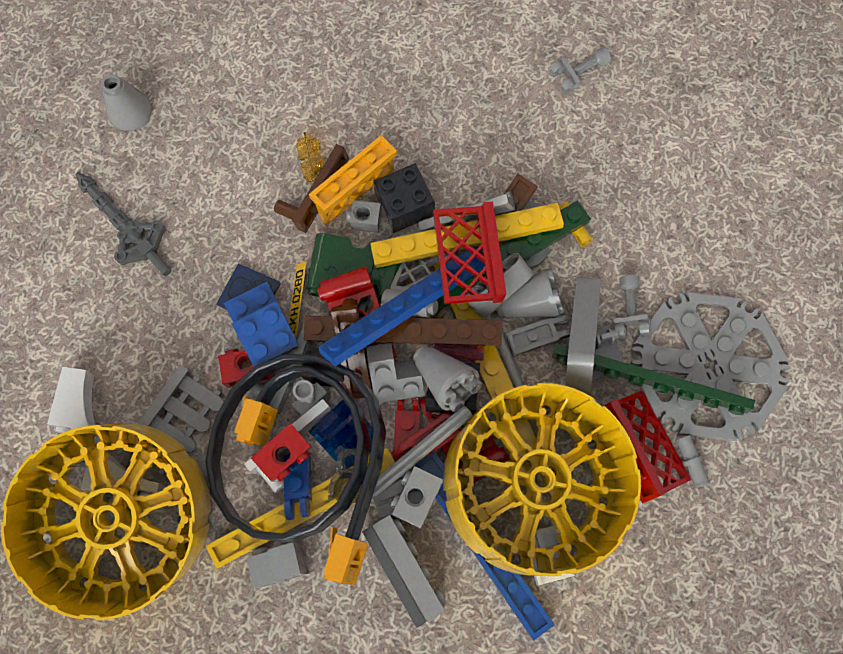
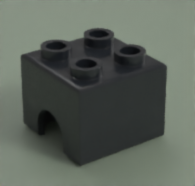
[373,163,435,233]

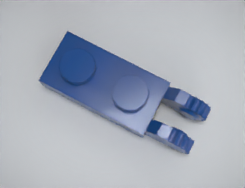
[284,454,312,520]

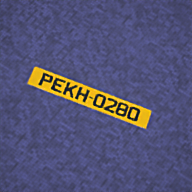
[289,261,307,351]

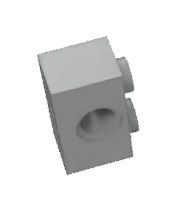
[390,466,443,529]

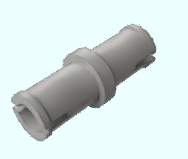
[675,435,711,488]

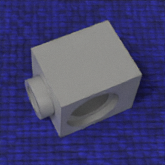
[346,200,382,233]

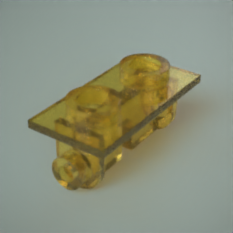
[296,132,324,182]

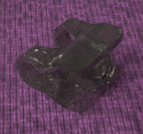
[328,449,361,503]

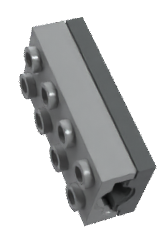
[362,515,446,628]

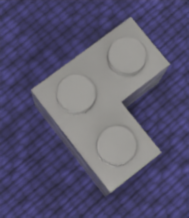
[367,343,425,403]
[247,541,308,589]

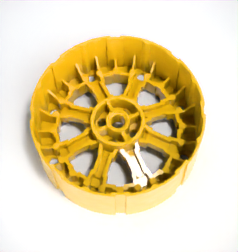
[443,383,641,576]
[1,423,211,620]

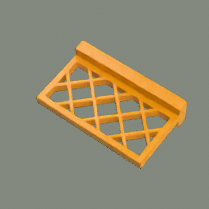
[309,135,397,226]

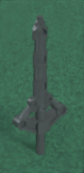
[75,172,171,276]

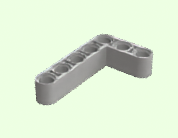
[566,277,601,396]

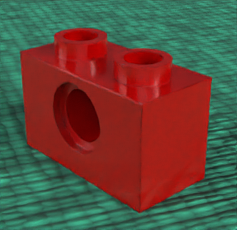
[218,349,274,388]
[251,423,312,482]

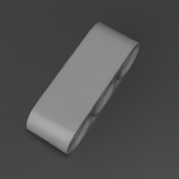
[466,253,533,317]

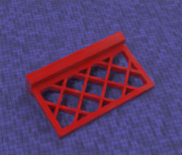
[433,202,507,304]
[602,390,691,504]

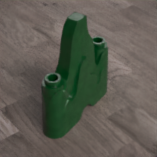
[306,233,401,317]

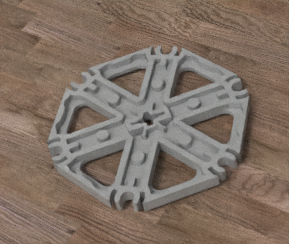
[630,292,790,441]

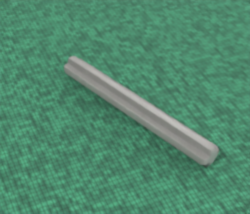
[373,406,472,496]

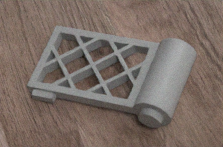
[381,250,459,318]

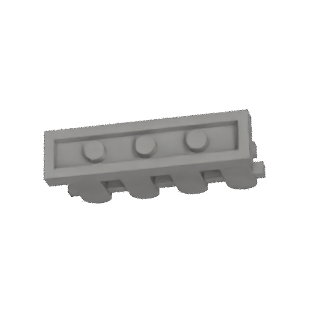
[121,365,224,475]

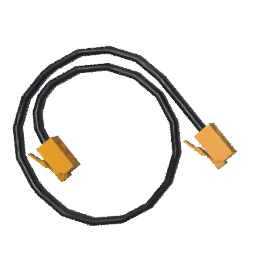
[205,354,386,585]

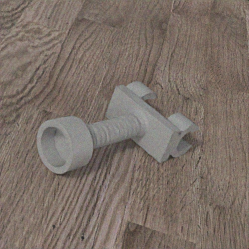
[549,47,611,94]
[614,275,652,340]
[293,380,329,415]

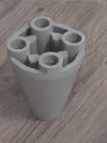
[101,74,152,131]
[497,268,565,318]
[413,345,482,413]

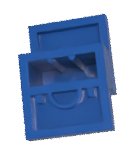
[224,282,299,367]

